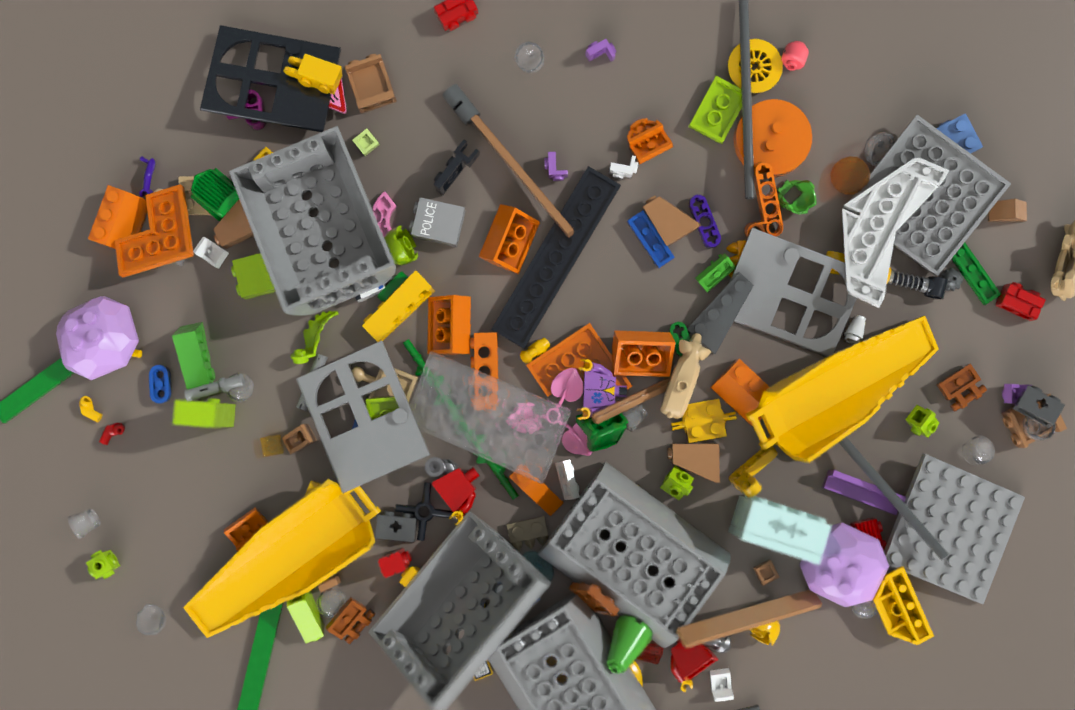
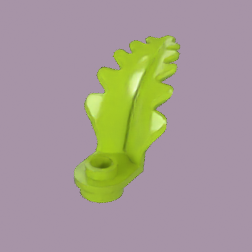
[290,311,338,364]

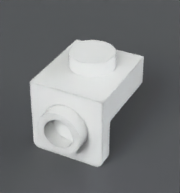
[609,155,638,179]
[193,237,229,269]
[710,668,734,702]

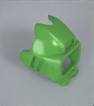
[777,180,817,214]

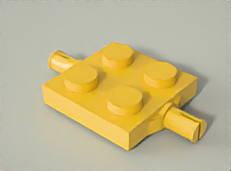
[671,399,737,443]

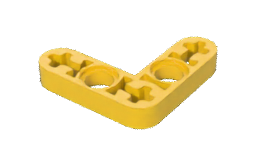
[729,445,778,498]

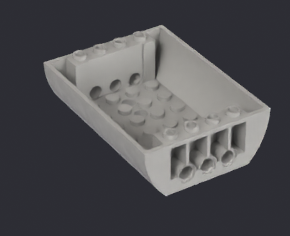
[229,126,396,315]
[537,461,731,648]
[369,511,551,710]
[488,593,656,710]

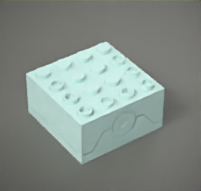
[728,495,831,565]

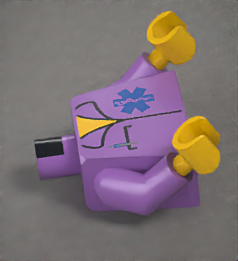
[577,359,627,420]

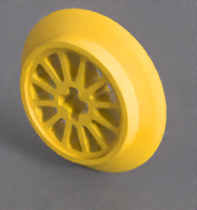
[728,39,783,93]

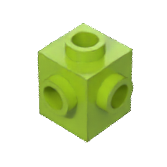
[905,405,939,438]
[660,465,694,500]
[86,550,120,579]

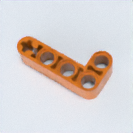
[744,162,783,238]

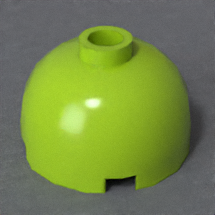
[384,225,418,265]

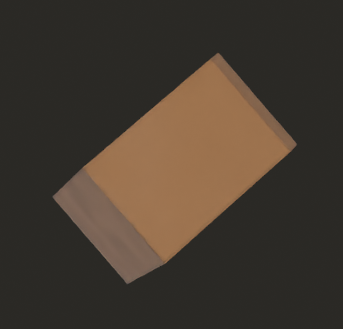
[988,199,1027,222]
[282,424,317,455]

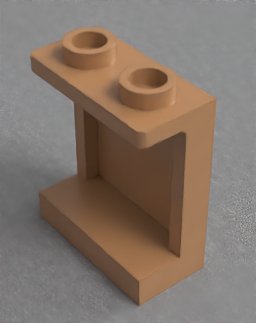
[344,54,397,114]
[1002,394,1067,448]

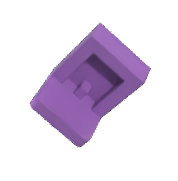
[586,39,616,62]
[544,152,568,181]
[1002,384,1033,404]

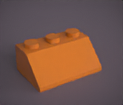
[88,185,148,249]
[479,204,540,274]
[427,295,471,355]
[612,330,676,377]
[710,359,770,427]

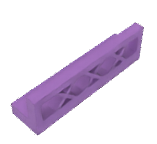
[822,470,906,515]

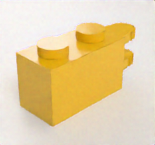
[283,54,342,95]

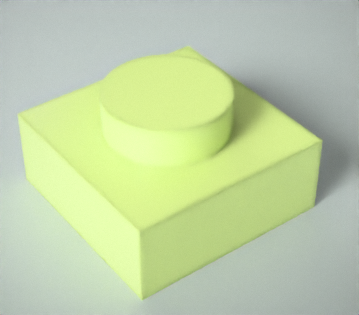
[352,129,380,156]

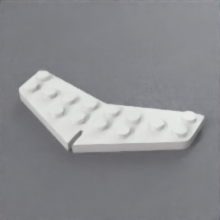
[842,158,949,308]

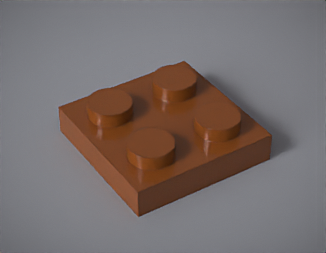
[568,582,619,616]

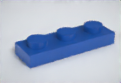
[627,210,675,269]

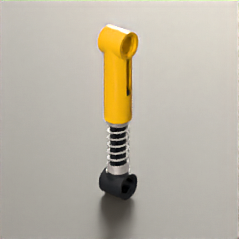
[823,251,948,300]

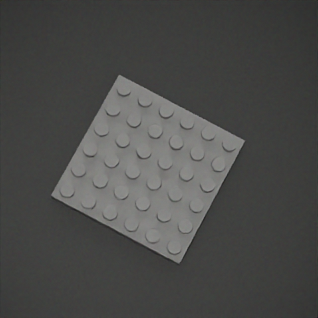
[845,115,1011,276]
[884,453,1025,604]

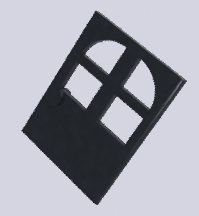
[200,25,341,132]

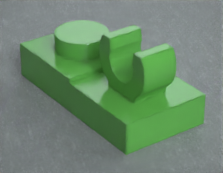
[695,253,736,293]

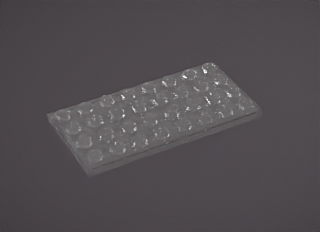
[410,351,572,484]

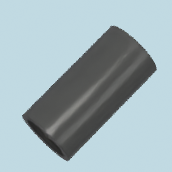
[442,84,480,126]

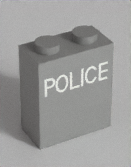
[409,197,466,247]

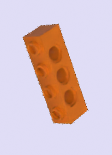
[470,332,499,410]

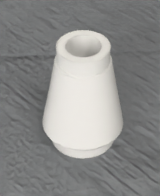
[844,315,866,345]

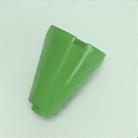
[607,615,653,674]

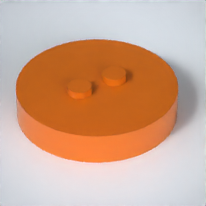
[734,99,812,177]

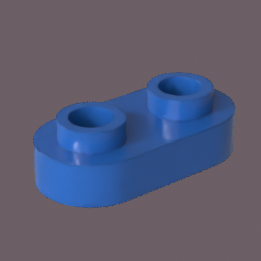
[149,365,171,403]

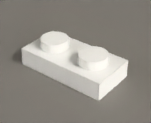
[555,460,580,500]

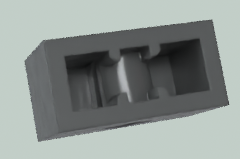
[1013,385,1065,428]
[375,510,418,542]

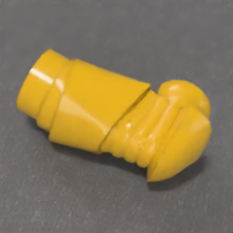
[520,337,550,363]

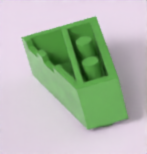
[172,322,215,390]

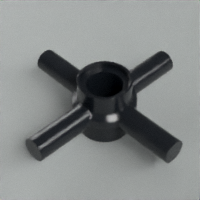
[395,482,453,541]

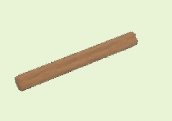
[592,378,670,424]

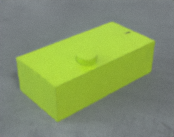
[173,398,236,427]

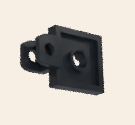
[434,139,480,196]

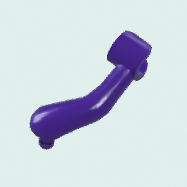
[139,156,156,197]

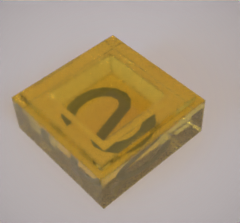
[260,434,284,457]

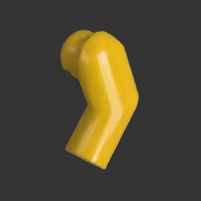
[79,396,103,423]

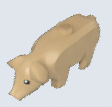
[1050,220,1075,301]
[660,333,711,419]

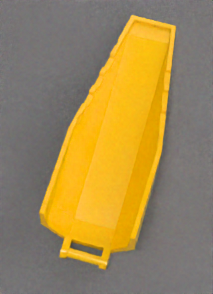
[746,316,939,463]
[183,479,381,638]

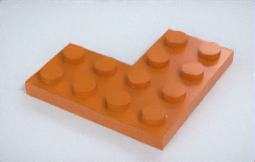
[115,184,194,278]
[526,323,632,398]

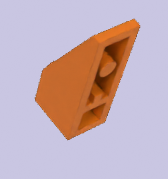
[509,463,564,516]

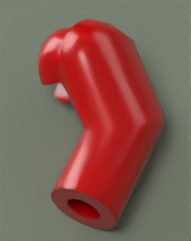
[99,422,125,445]

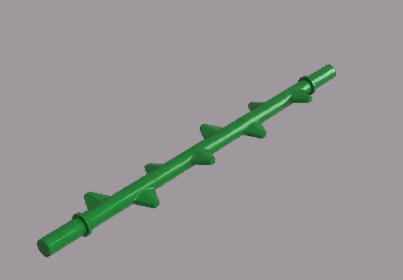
[403,339,519,500]

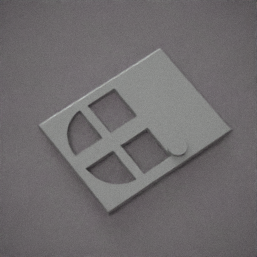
[729,228,857,357]
[296,341,430,493]

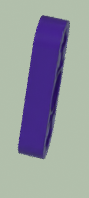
[689,195,721,248]

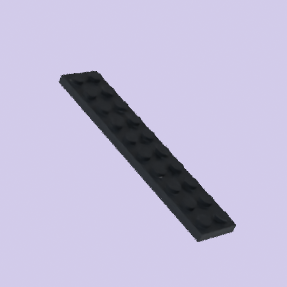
[491,166,621,349]

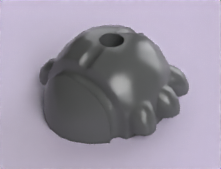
[940,268,963,291]

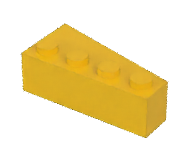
[362,271,435,342]

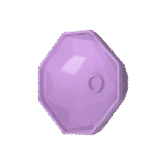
[56,296,139,380]
[799,522,889,607]

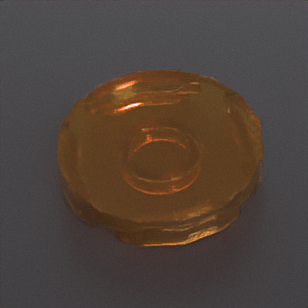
[830,156,870,195]

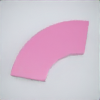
[372,191,397,237]

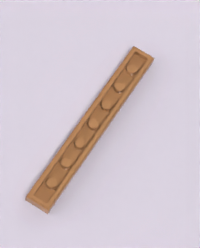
[471,115,574,238]
[676,589,823,648]

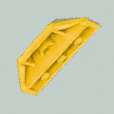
[873,566,934,645]

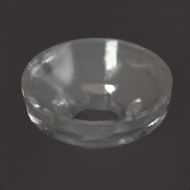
[864,132,895,166]

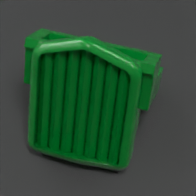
[190,168,239,222]
[576,413,628,452]

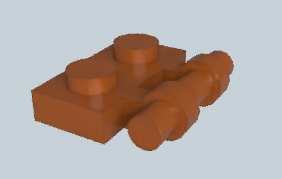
[936,364,987,412]
[326,597,375,644]

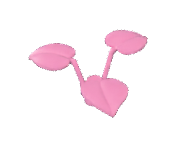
[506,368,592,456]

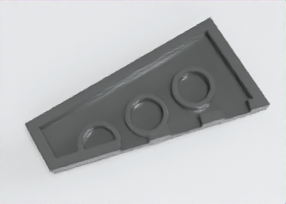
[687,272,754,354]

